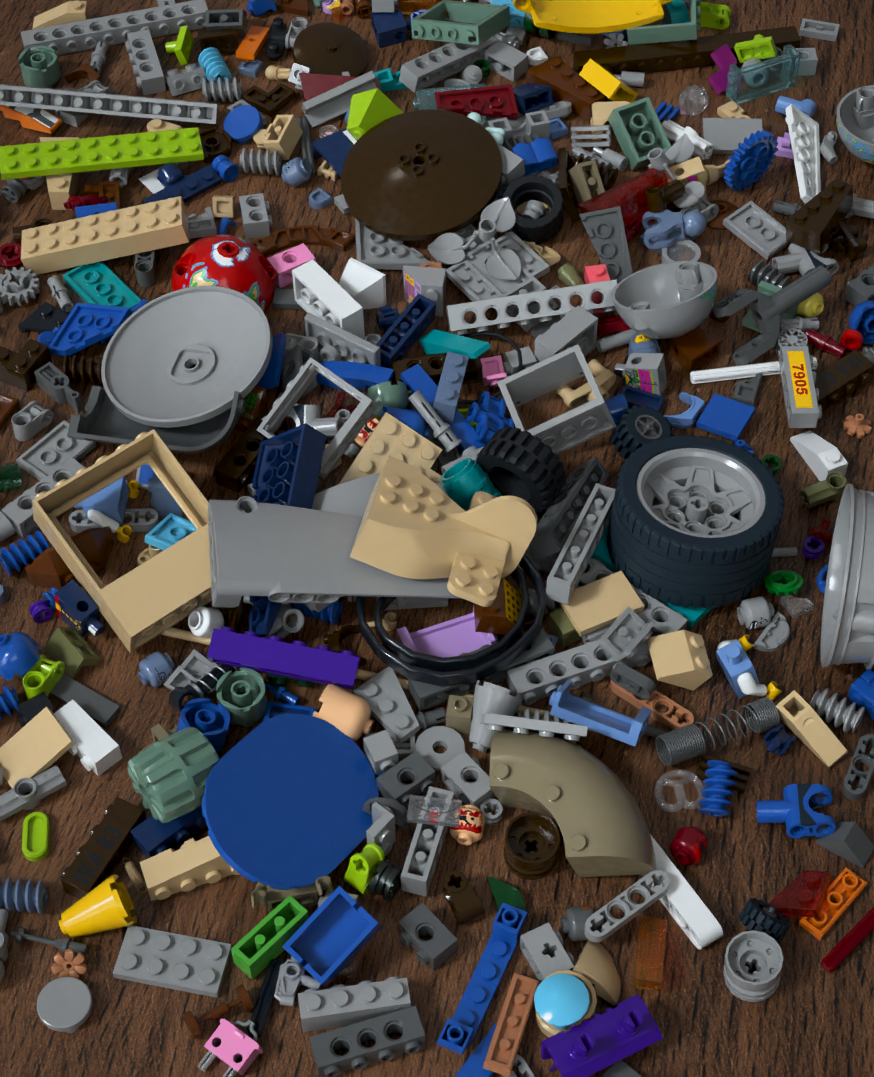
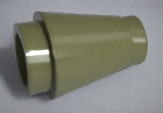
[557,263,584,287]

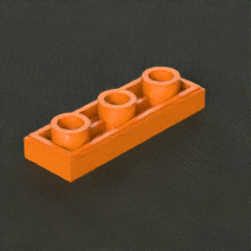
[236,25,270,62]
[798,867,867,941]

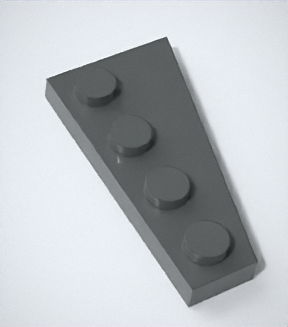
[579,206,633,284]

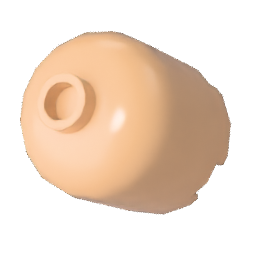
[312,684,373,742]

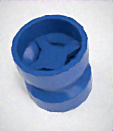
[211,155,239,182]

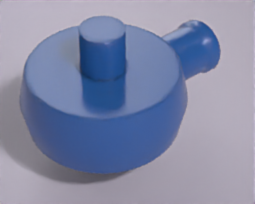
[38,327,59,346]

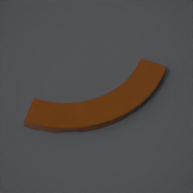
[252,225,356,257]

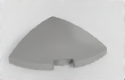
[164,649,218,694]

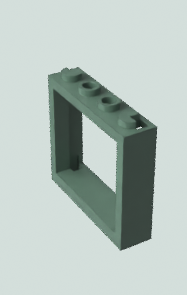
[411,0,510,45]
[627,0,701,45]

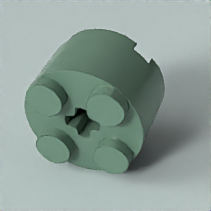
[19,45,61,88]
[216,668,268,727]

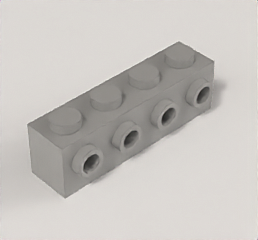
[298,977,411,1032]

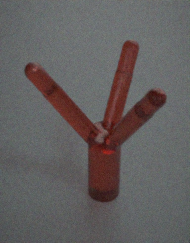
[324,382,359,418]

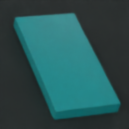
[62,261,141,309]

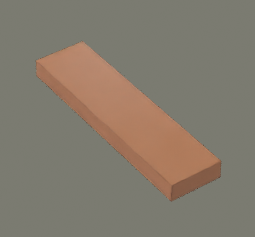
[483,973,540,1077]

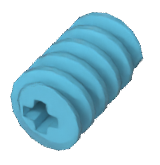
[198,47,232,83]

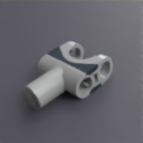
[772,243,839,276]
[285,405,344,438]

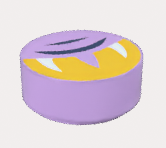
[322,0,341,15]

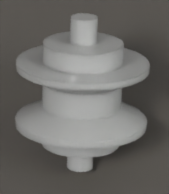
[462,65,482,86]

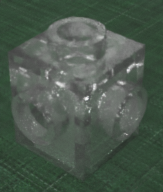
[679,85,709,116]

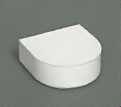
[526,46,548,66]

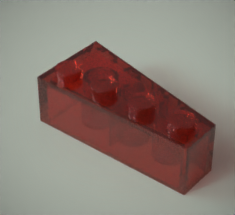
[579,168,668,227]

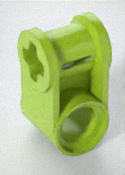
[697,2,731,30]
[23,654,65,700]
[344,843,384,895]

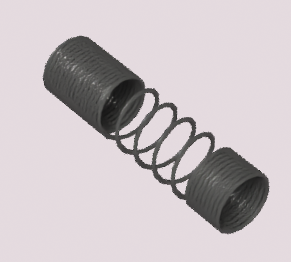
[655,697,780,767]

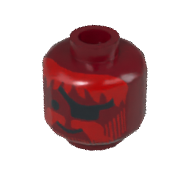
[669,826,708,865]

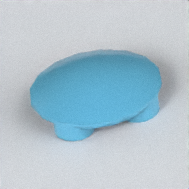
[534,973,590,1029]

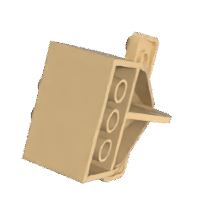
[350,455,537,607]

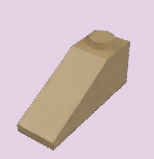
[32,0,90,30]

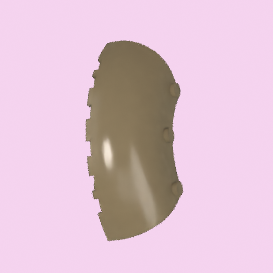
[489,729,656,877]

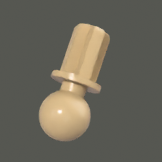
[265,65,291,81]

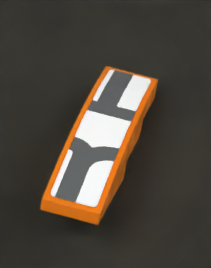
[0,105,63,134]

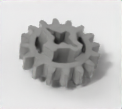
[0,267,41,306]

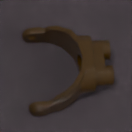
[324,625,367,666]

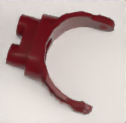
[64,194,108,211]

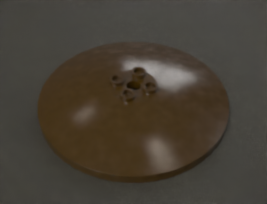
[341,109,503,241]

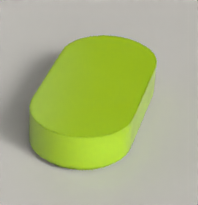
[22,812,50,862]

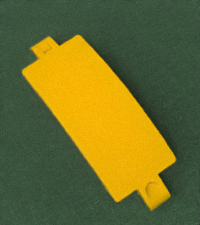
[512,0,673,34]

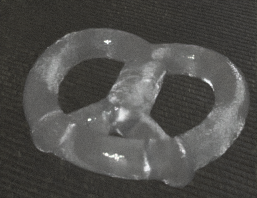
[655,770,705,812]

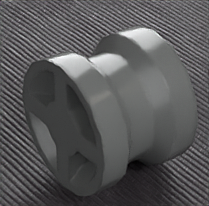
[1,178,27,203]

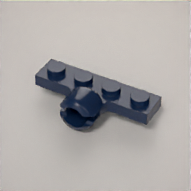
[143,163,221,204]

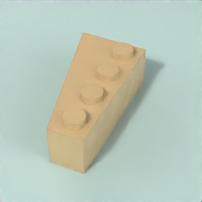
[40,137,79,210]
[140,836,240,901]

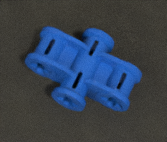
[466,391,514,443]

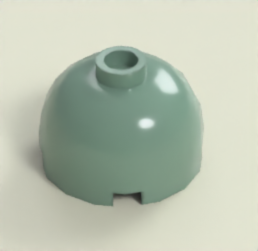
[364,381,409,418]

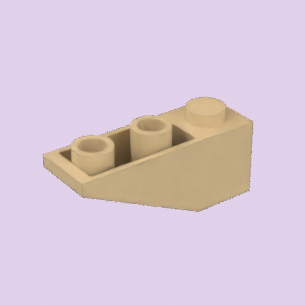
[776,690,848,768]

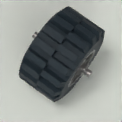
[611,405,674,459]

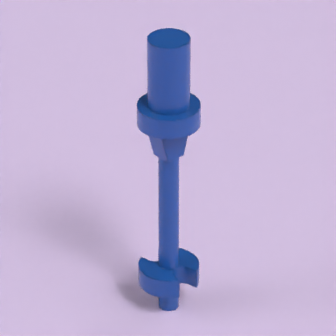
[236,670,300,705]

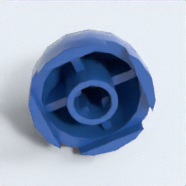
[848,301,874,345]
[0,632,41,680]

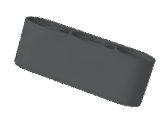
[134,249,158,287]

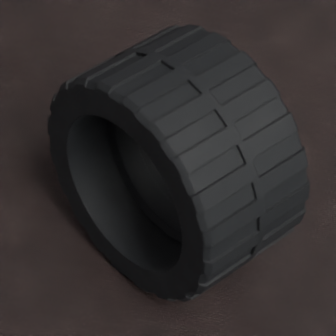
[502,175,564,245]

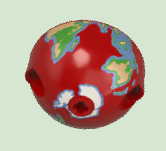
[171,234,277,312]

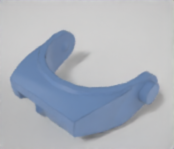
[663,392,705,429]

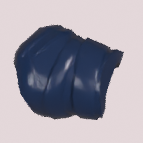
[764,724,797,755]

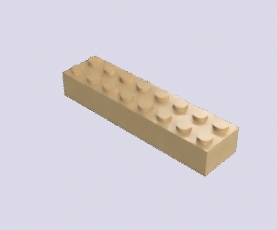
[21,196,189,275]

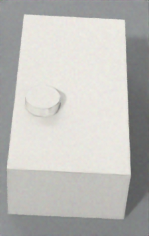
[292,259,365,339]

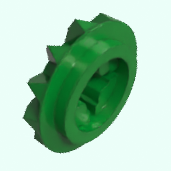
[764,570,803,596]

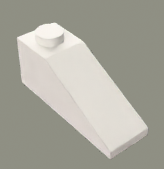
[790,430,848,482]

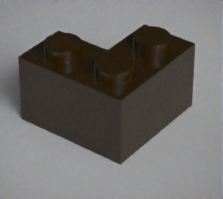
[0,339,52,392]

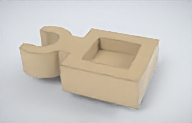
[717,100,750,118]

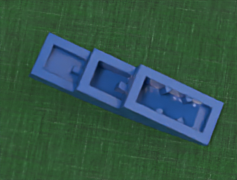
[316,361,394,391]

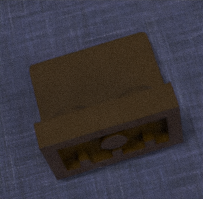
[198,29,239,54]

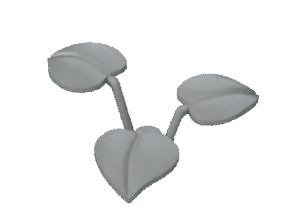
[617,133,706,208]
[428,197,521,281]

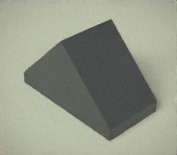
[816,822,874,869]

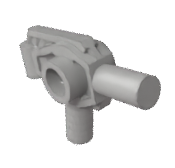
[274,956,322,1007]

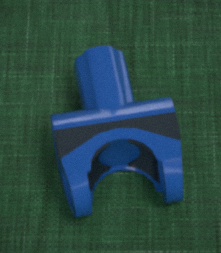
[756,783,836,839]

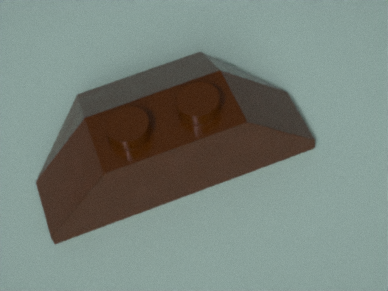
[25,526,114,590]

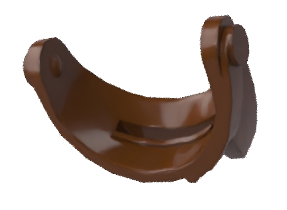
[65,64,102,84]

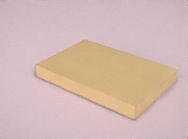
[559,570,645,636]
[0,706,76,789]

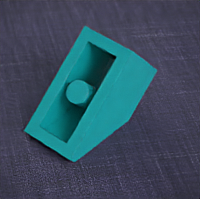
[663,0,690,25]

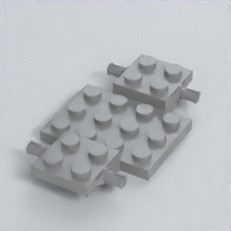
[436,224,560,332]

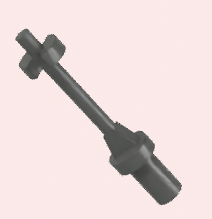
[10,927,89,955]

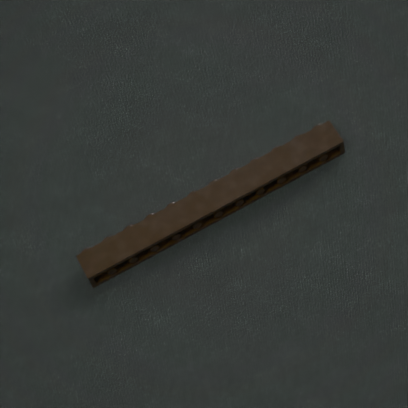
[573,26,801,75]

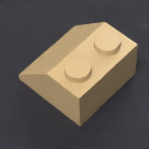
[647,630,713,691]

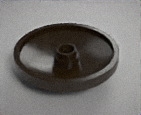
[293,23,369,77]

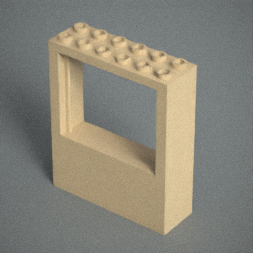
[32,429,212,653]

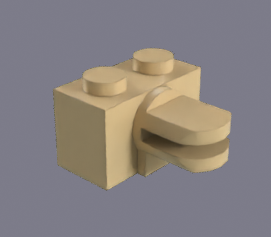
[253,115,303,160]

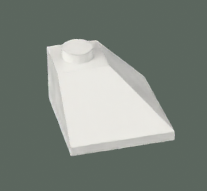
[339,258,387,310]

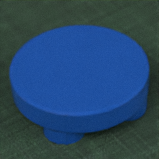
[224,105,264,145]

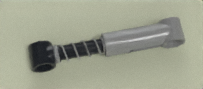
[169,606,304,712]

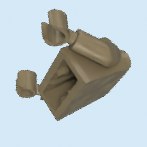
[251,876,334,913]

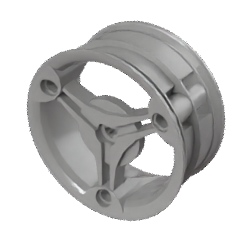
[820,483,874,670]

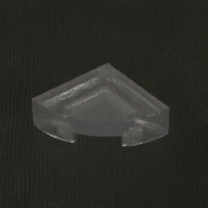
[780,595,814,619]

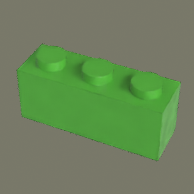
[231,895,309,980]

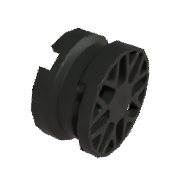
[368,859,403,902]

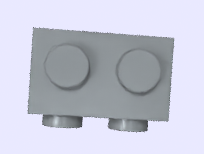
[164,63,207,96]
[597,607,655,662]
[366,802,396,857]

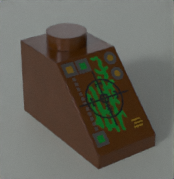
[236,385,268,432]

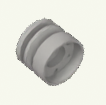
[723,930,783,1002]

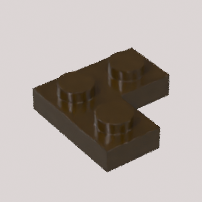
[241,83,296,117]

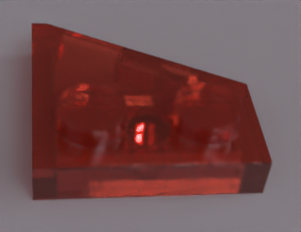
[769,870,832,918]

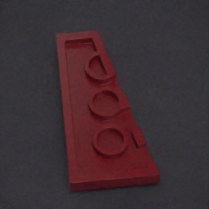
[299,73,381,102]

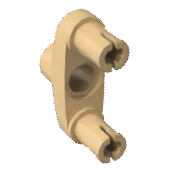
[554,359,617,409]

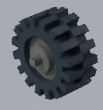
[738,898,791,944]

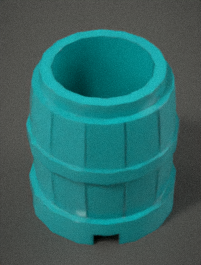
[441,458,502,511]

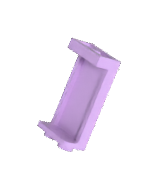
[397,605,498,669]

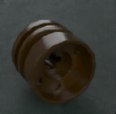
[503,812,560,880]

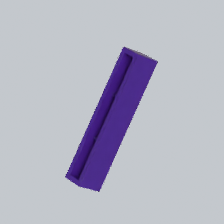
[207,626,360,690]

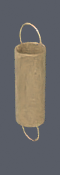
[123,858,147,892]

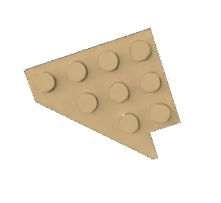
[339,412,443,484]

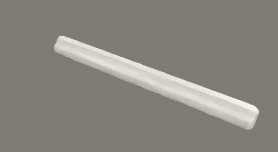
[690,357,818,384]

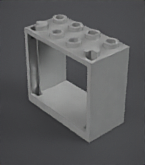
[497,344,616,454]

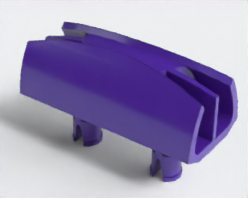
[541,994,663,1077]

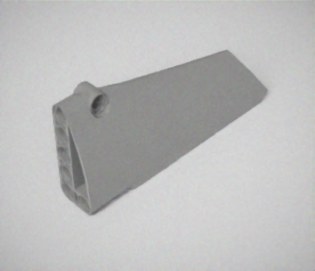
[208,496,460,608]

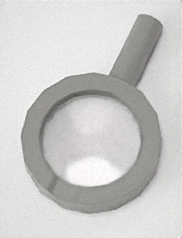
[661,233,701,263]

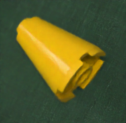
[59,874,137,938]

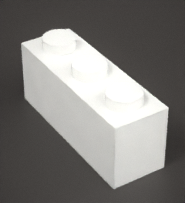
[54,700,122,776]

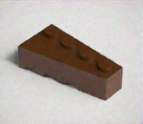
[526,56,605,122]

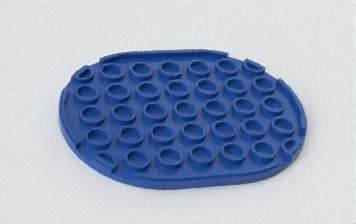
[202,714,379,890]

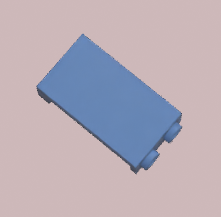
[549,679,652,746]

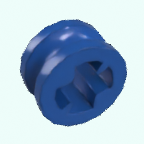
[42,587,58,611]

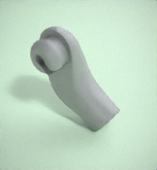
[820,131,838,164]

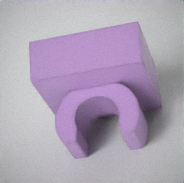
[774,132,794,159]

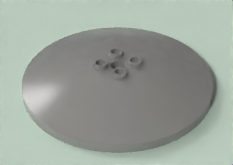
[101,286,273,428]

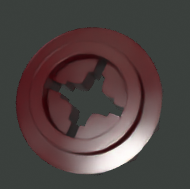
[0,243,23,269]

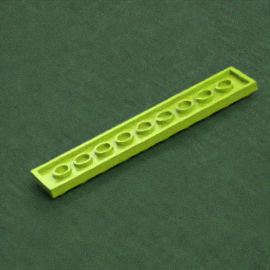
[0,127,204,180]

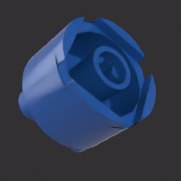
[176,698,230,753]

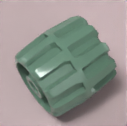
[127,727,220,823]

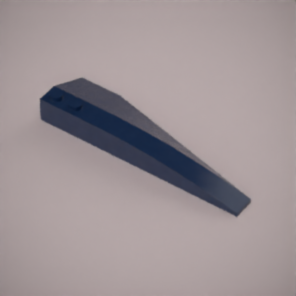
[249,423,326,638]

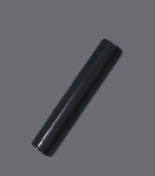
[247,959,283,1038]

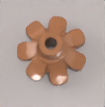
[843,413,872,439]
[51,949,87,979]

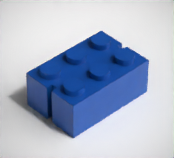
[282,886,382,988]

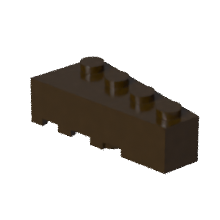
[786,179,853,255]

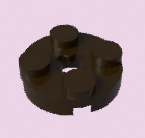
[199,128,232,163]

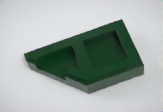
[488,876,528,915]

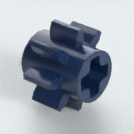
[376,305,400,332]

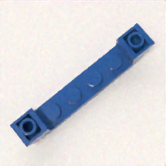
[437,902,527,1055]

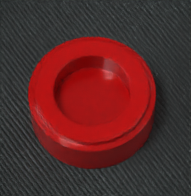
[841,329,864,350]

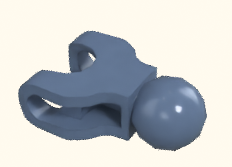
[642,209,707,249]

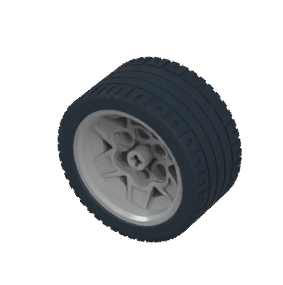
[607,435,785,608]

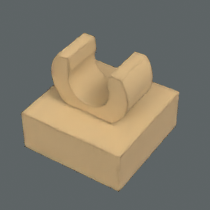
[212,195,234,218]

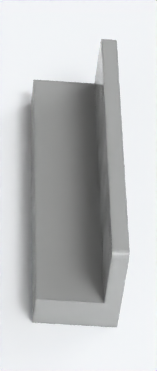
[301,71,377,128]

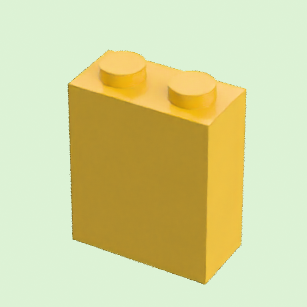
[579,58,639,103]

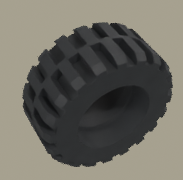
[476,427,566,513]

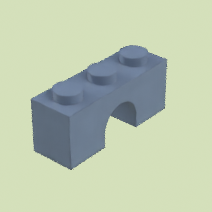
[433,351,469,423]

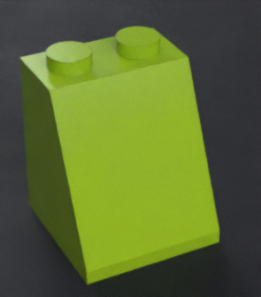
[347,88,404,140]

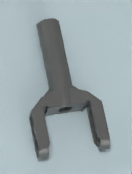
[712,265,832,366]

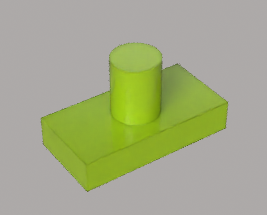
[165,25,194,65]
[734,34,777,63]

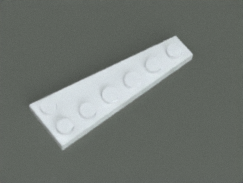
[785,104,821,204]

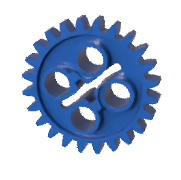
[723,130,778,191]

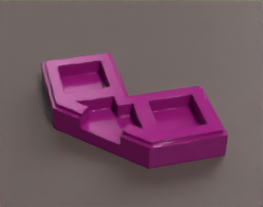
[708,44,737,95]

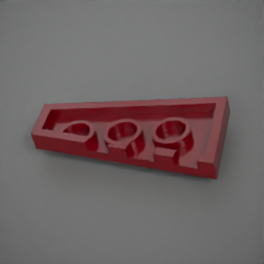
[434,84,518,119]

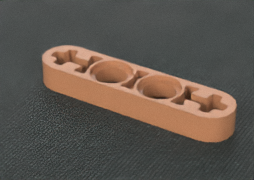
[610,680,694,731]

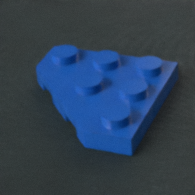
[48,303,132,356]

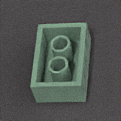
[608,96,671,171]

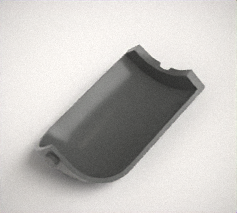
[67,386,245,454]

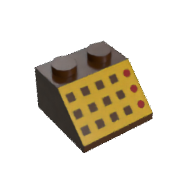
[474,578,523,635]

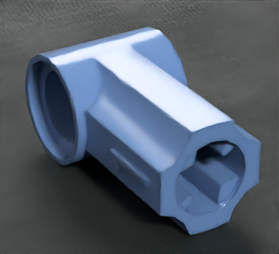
[775,95,817,118]

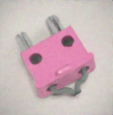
[197,1018,263,1077]

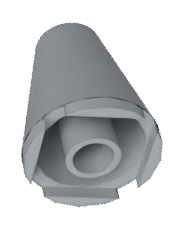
[469,680,523,753]

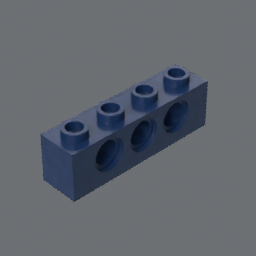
[376,294,436,369]

